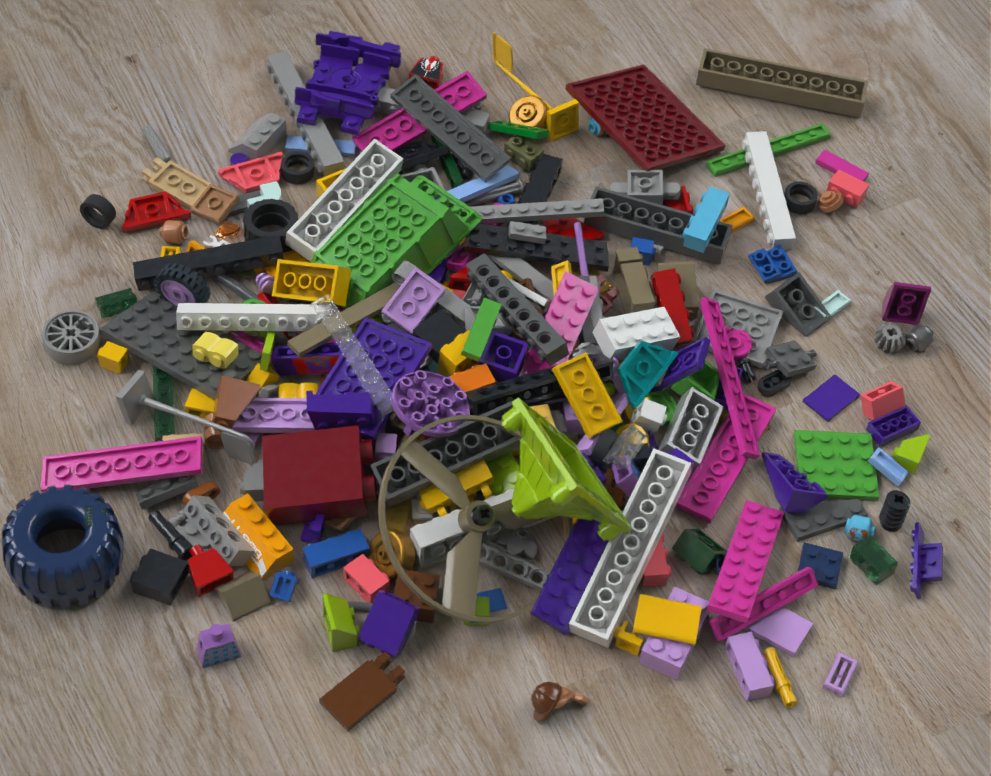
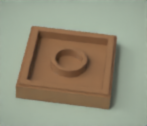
[190,184,240,225]

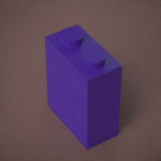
[358,590,421,657]

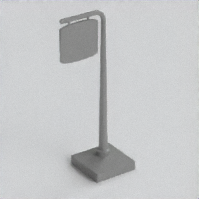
[116,370,258,464]

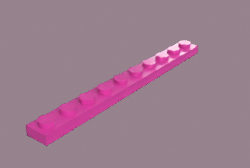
[700,297,760,460]

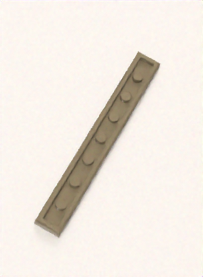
[288,282,400,357]

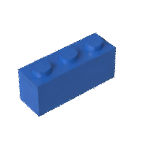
[303,529,370,578]

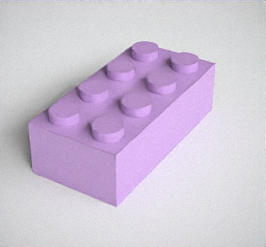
[639,586,710,680]

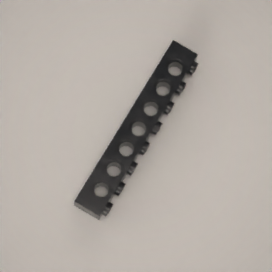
[465,353,614,416]

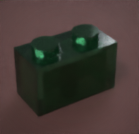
[849,535,898,585]

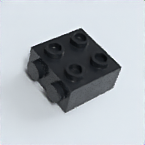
[413,309,466,364]
[130,548,189,606]

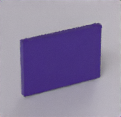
[802,374,860,422]

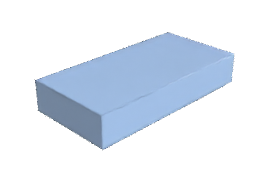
[868,447,909,486]

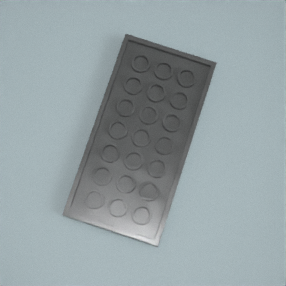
[100,292,262,400]

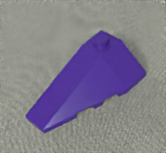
[762,452,828,514]

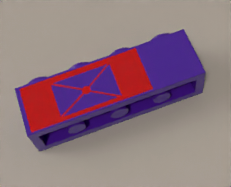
[270,342,347,376]

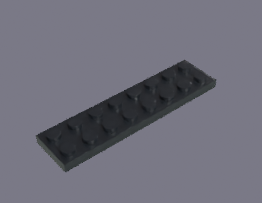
[465,223,609,272]

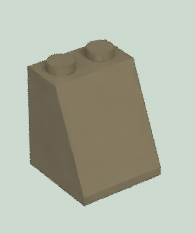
[656,261,699,319]

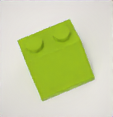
[322,593,360,652]

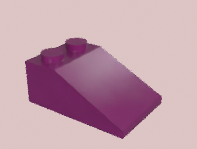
[882,282,932,325]

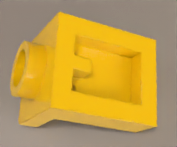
[614,620,643,656]

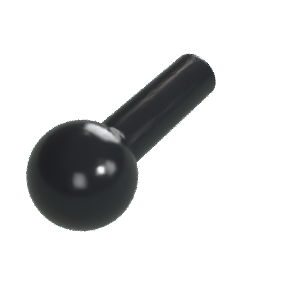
[452,153,474,180]

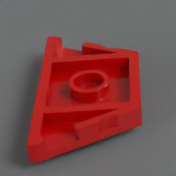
[122,192,191,233]
[542,218,604,241]

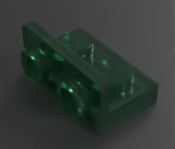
[95,288,137,319]

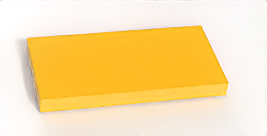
[552,352,623,439]

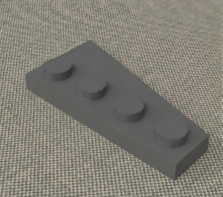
[779,499,868,542]

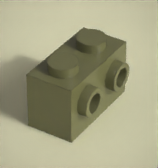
[504,135,544,173]

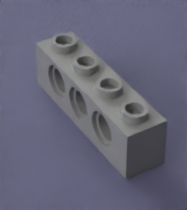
[182,495,255,566]

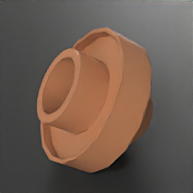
[818,191,844,213]

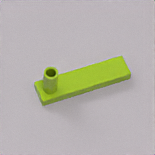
[245,331,277,371]

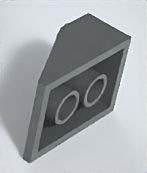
[765,272,831,336]

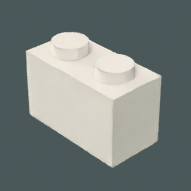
[630,399,667,436]

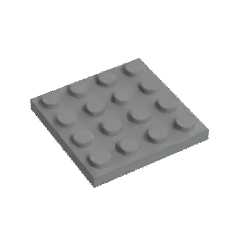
[691,289,783,368]

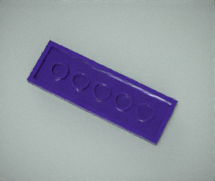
[530,518,609,635]

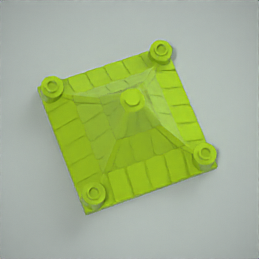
[501,398,633,542]

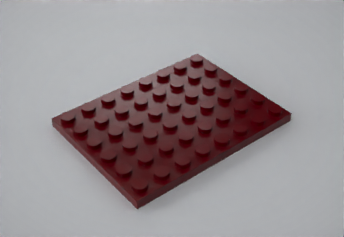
[565,64,726,172]

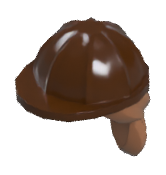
[531,682,589,722]

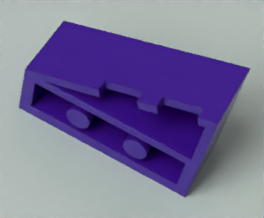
[306,391,375,430]

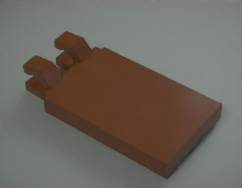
[319,652,405,731]

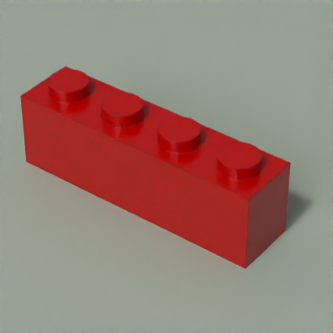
[651,268,694,346]

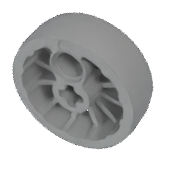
[42,310,101,365]

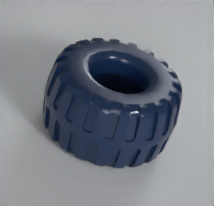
[2,485,124,609]

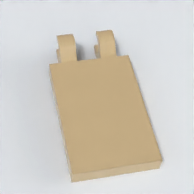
[142,157,213,209]

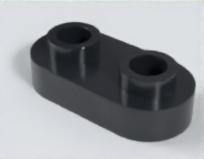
[757,370,792,396]

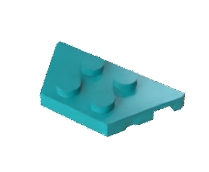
[617,341,679,409]

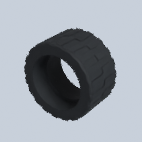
[243,199,298,253]

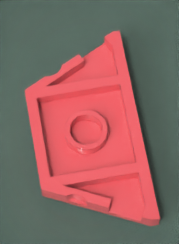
[218,152,283,194]

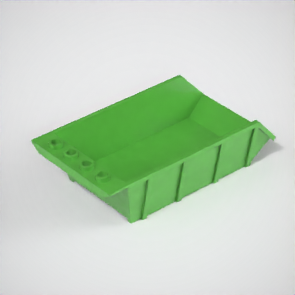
[310,173,483,310]

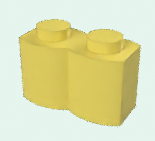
[192,332,238,369]

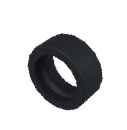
[281,151,315,184]
[784,181,818,214]
[80,194,116,229]

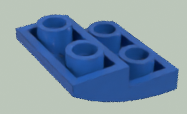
[748,245,797,283]

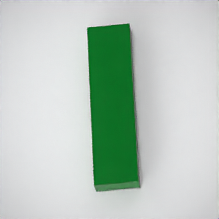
[487,120,549,139]

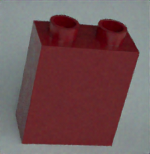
[262,425,377,526]

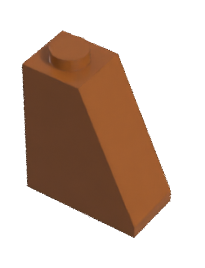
[212,376,260,429]

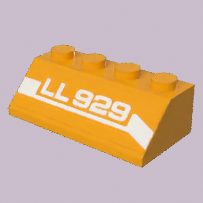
[223,493,294,581]

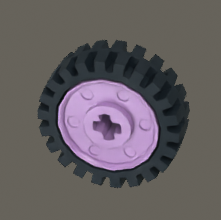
[153,263,211,306]

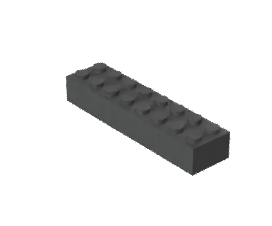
[584,186,733,264]
[370,399,520,507]

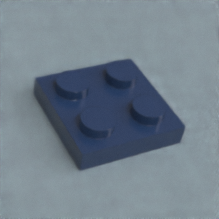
[797,542,844,589]

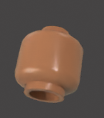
[160,220,188,244]

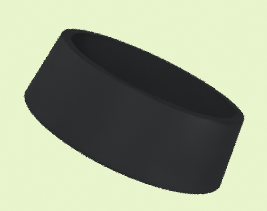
[590,429,623,472]

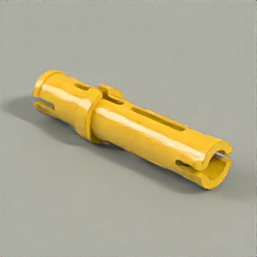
[763,647,798,708]

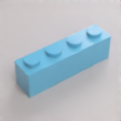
[682,187,730,253]

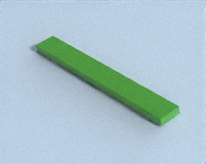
[706,123,831,177]

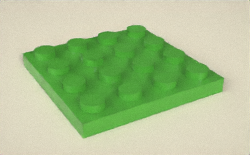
[793,430,879,501]

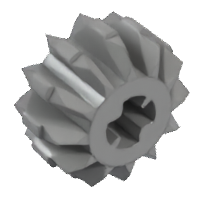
[874,322,906,354]

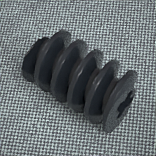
[879,490,911,532]

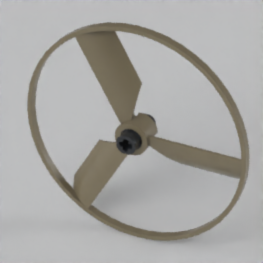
[378,415,573,623]

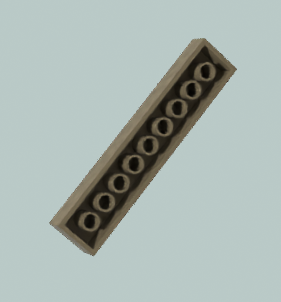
[696,48,868,118]

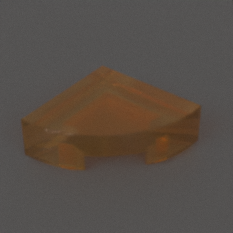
[216,221,240,238]

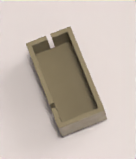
[612,247,657,314]

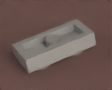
[509,221,546,244]

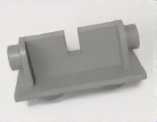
[462,282,485,306]

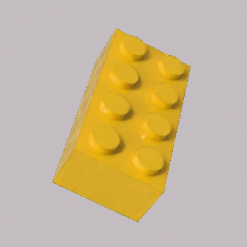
[272,259,352,307]

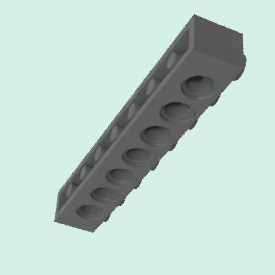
[466,253,569,366]

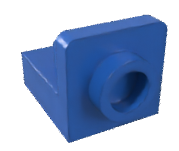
[269,570,299,602]

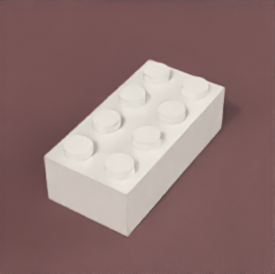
[592,307,680,362]

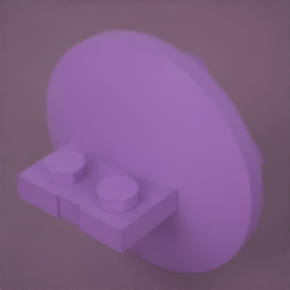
[391,370,470,437]

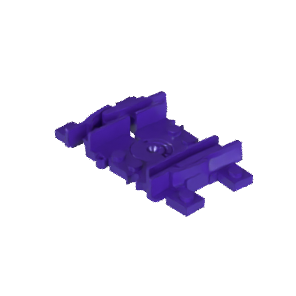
[294,31,401,136]

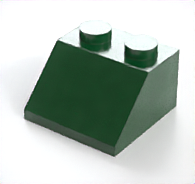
[671,528,727,574]

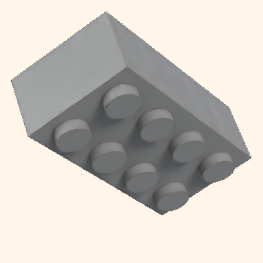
[658,387,724,471]

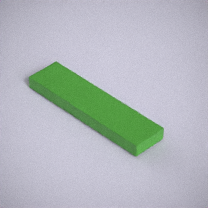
[461,298,502,362]

